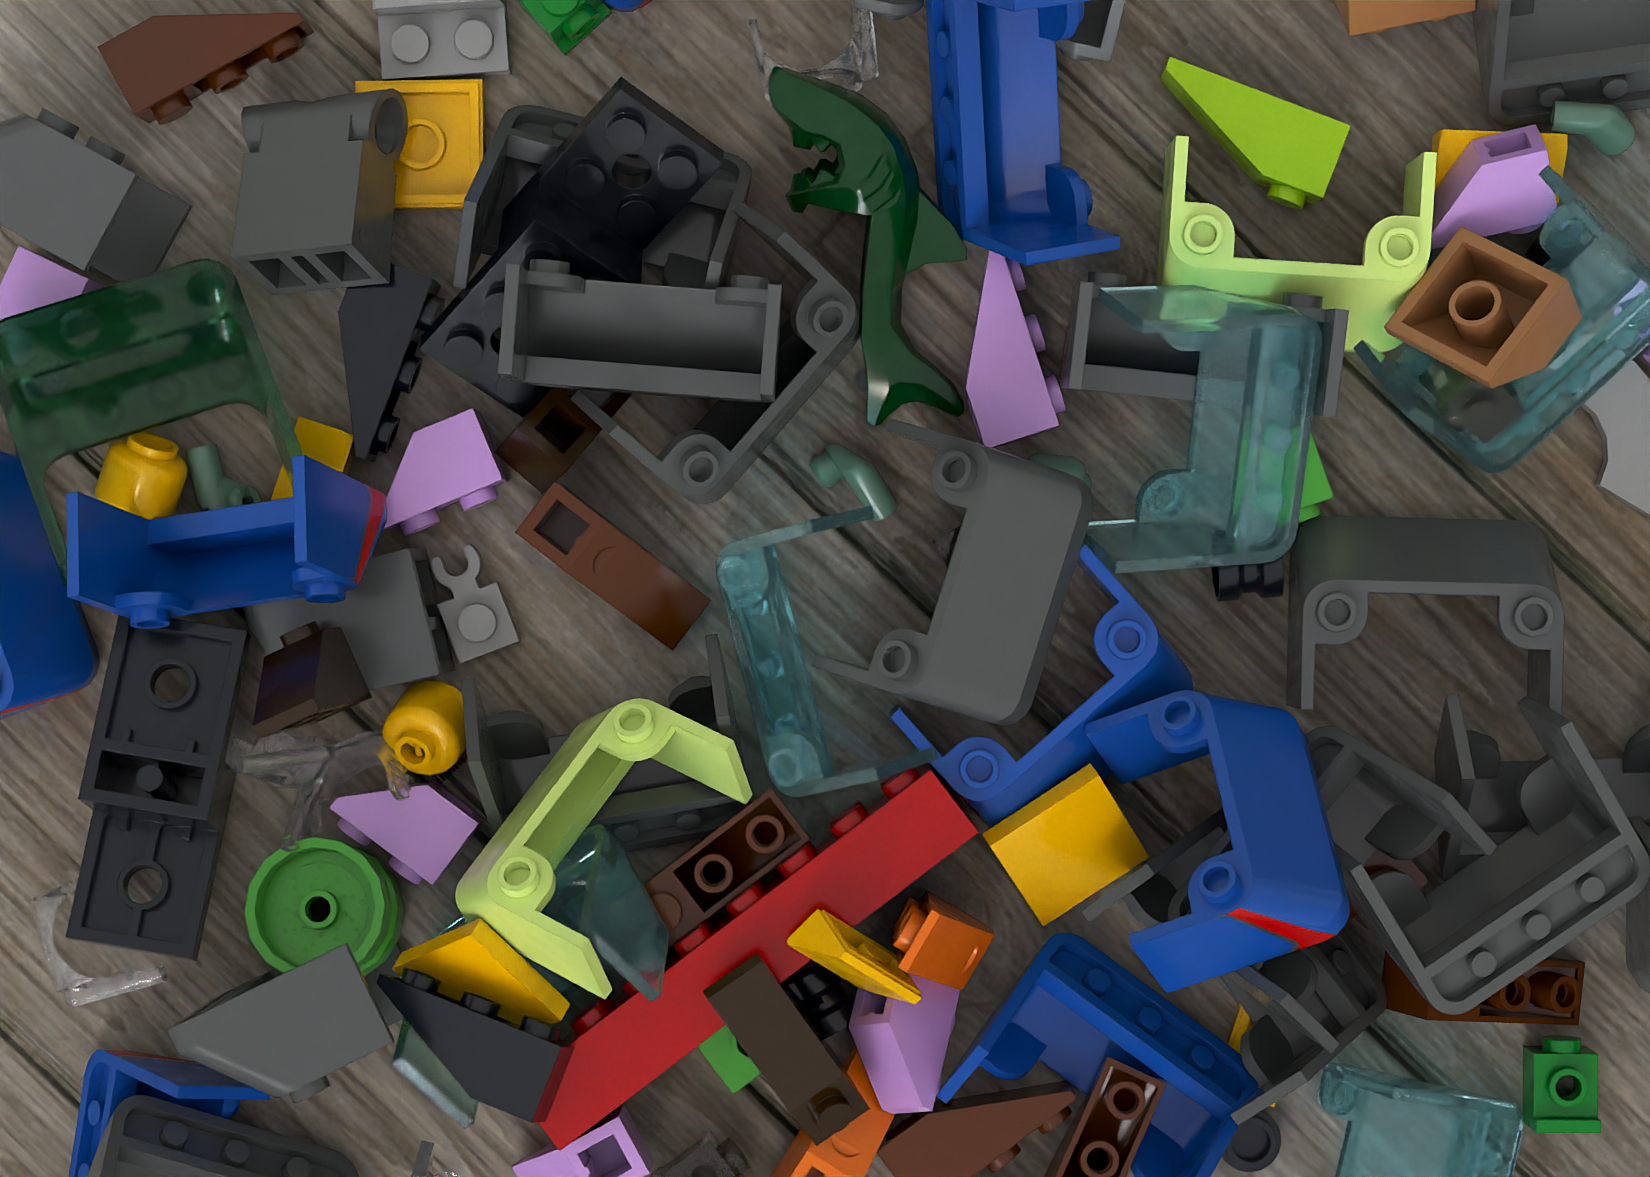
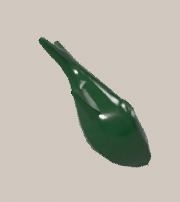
[768,66,967,426]

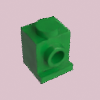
[518,0,612,56]
[1523,1035,1601,1133]

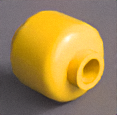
[95,431,188,520]
[382,680,466,775]

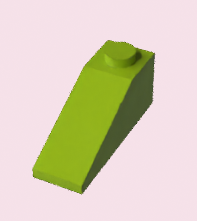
[1159,57,1351,210]

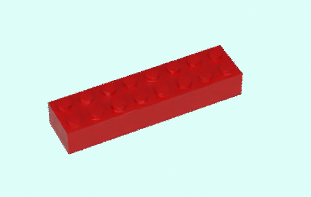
[538,761,978,1151]

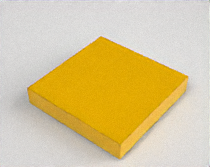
[355,79,486,210]
[982,763,1149,927]
[392,918,570,1025]

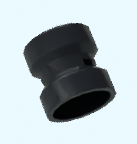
[1211,534,1284,601]
[782,963,855,1039]

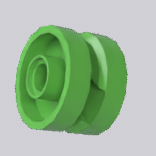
[244,837,405,977]

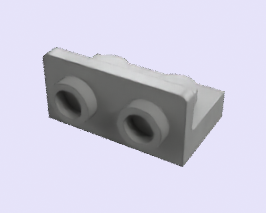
[372,0,512,81]

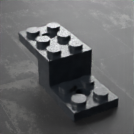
[419,77,724,418]
[66,615,251,961]

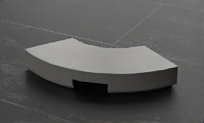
[1573,343,1650,518]

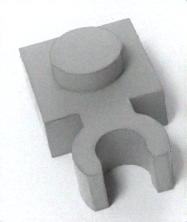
[432,544,522,664]

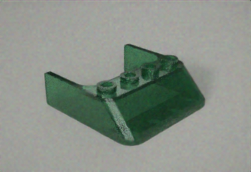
[0,258,303,586]

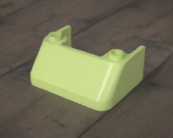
[1156,136,1437,353]
[455,698,753,999]

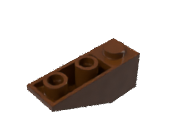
[98,13,314,125]
[515,481,712,651]
[618,787,811,957]
[1382,951,1585,1025]
[1044,1056,1167,1177]
[877,1081,1077,1177]

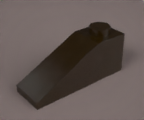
[494,387,632,494]
[252,621,372,739]
[703,953,870,1146]

